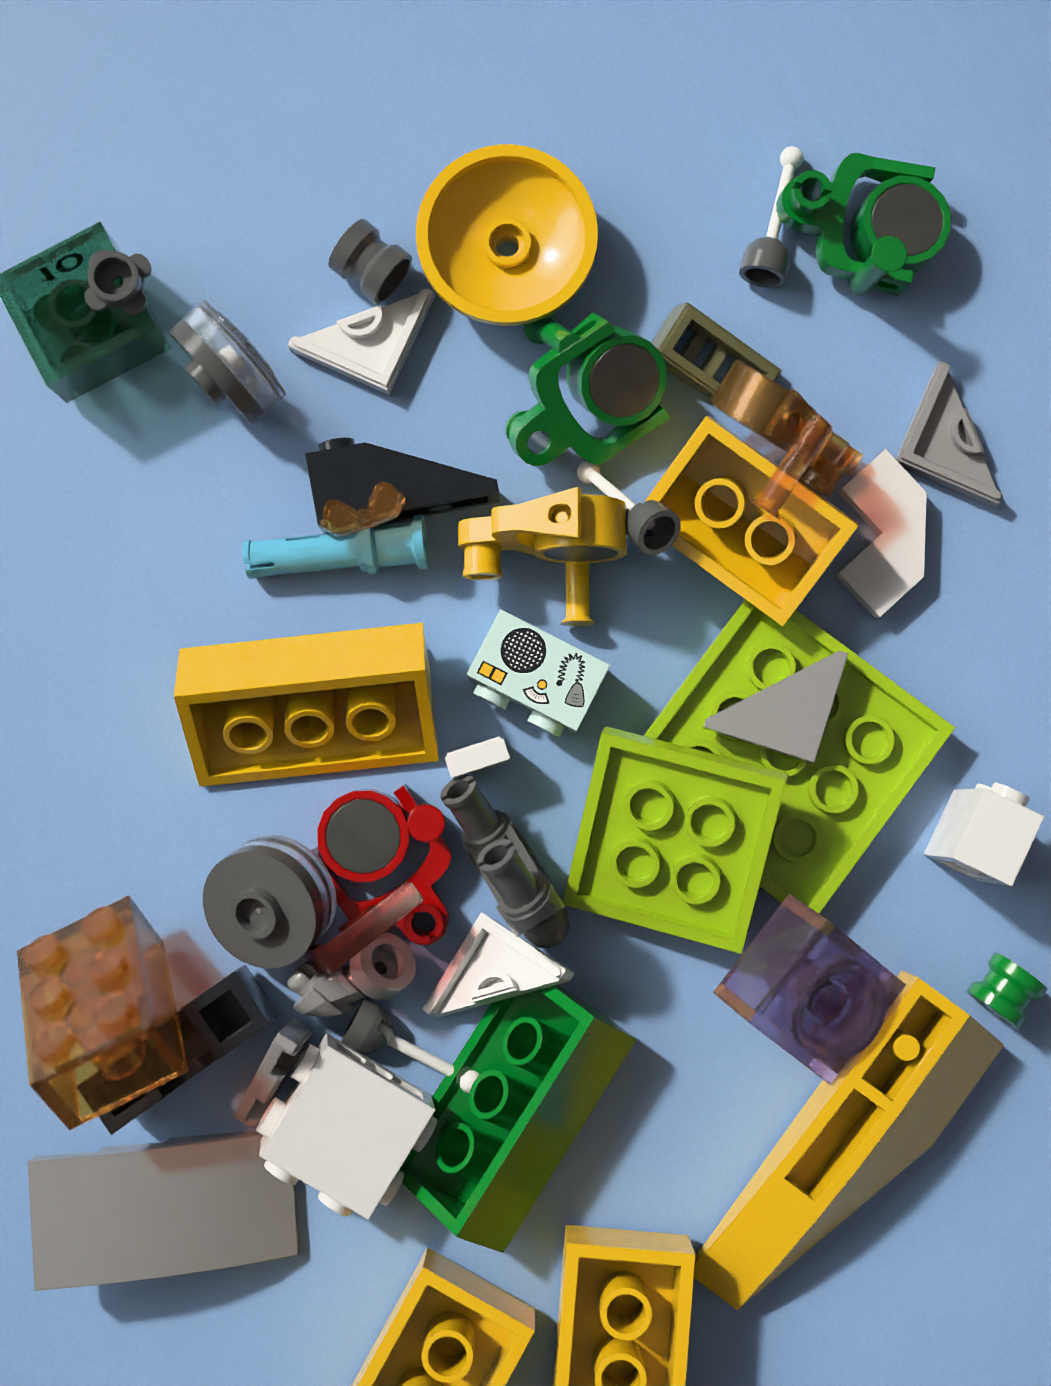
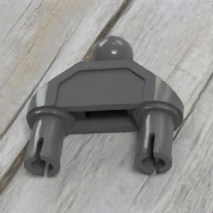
[440,775,570,948]

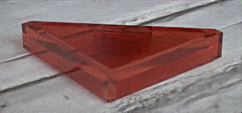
[304,881,425,974]

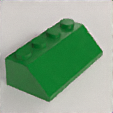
[399,985,637,1253]

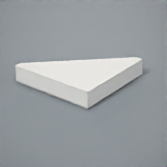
[288,288,435,395]
[422,912,575,1018]

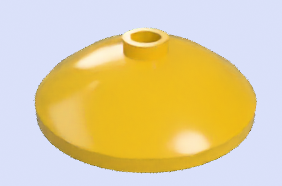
[416,144,598,326]

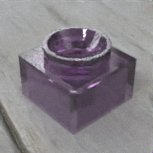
[713,894,906,1085]

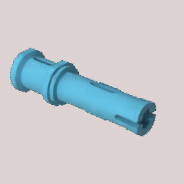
[242,514,430,579]

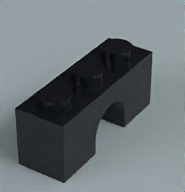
[76,965,280,1135]

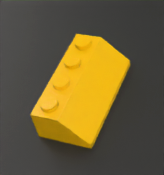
[174,623,439,787]

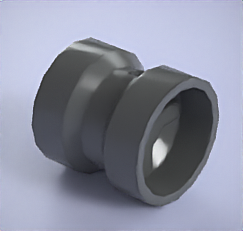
[328,219,412,304]

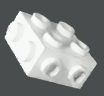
[256,1033,437,1220]

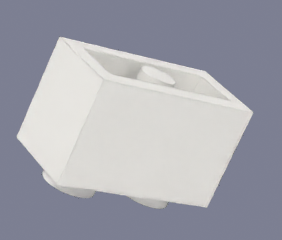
[923,783,1045,886]

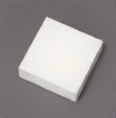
[445,736,511,779]

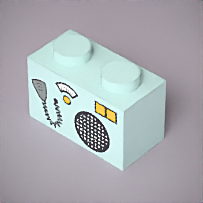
[467,609,610,738]

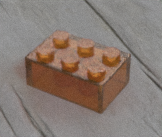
[17,895,188,1130]

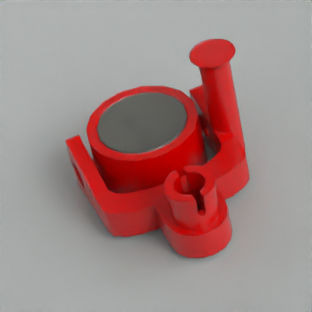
[302,784,452,945]

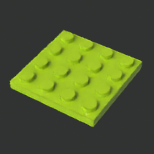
[643,599,956,924]

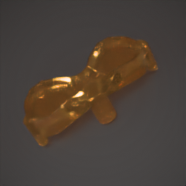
[320,481,406,537]

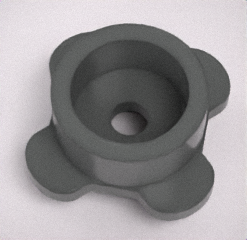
[84,250,152,316]

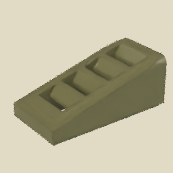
[651,302,782,405]

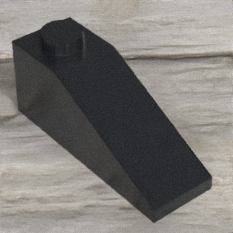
[305,437,500,534]

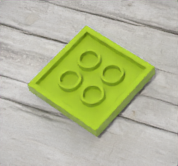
[563,726,788,954]

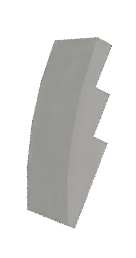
[28,1131,300,1291]

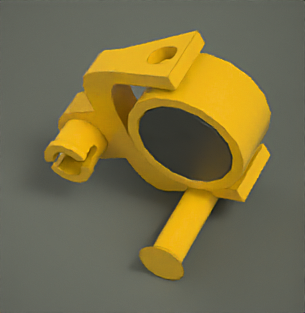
[458,487,627,627]

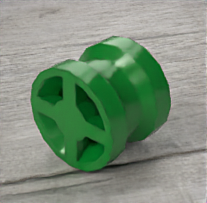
[967,952,1048,1030]

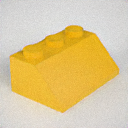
[645,416,858,626]

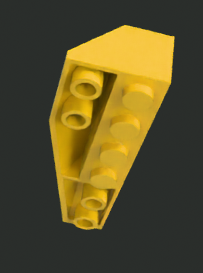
[694,970,1004,1310]

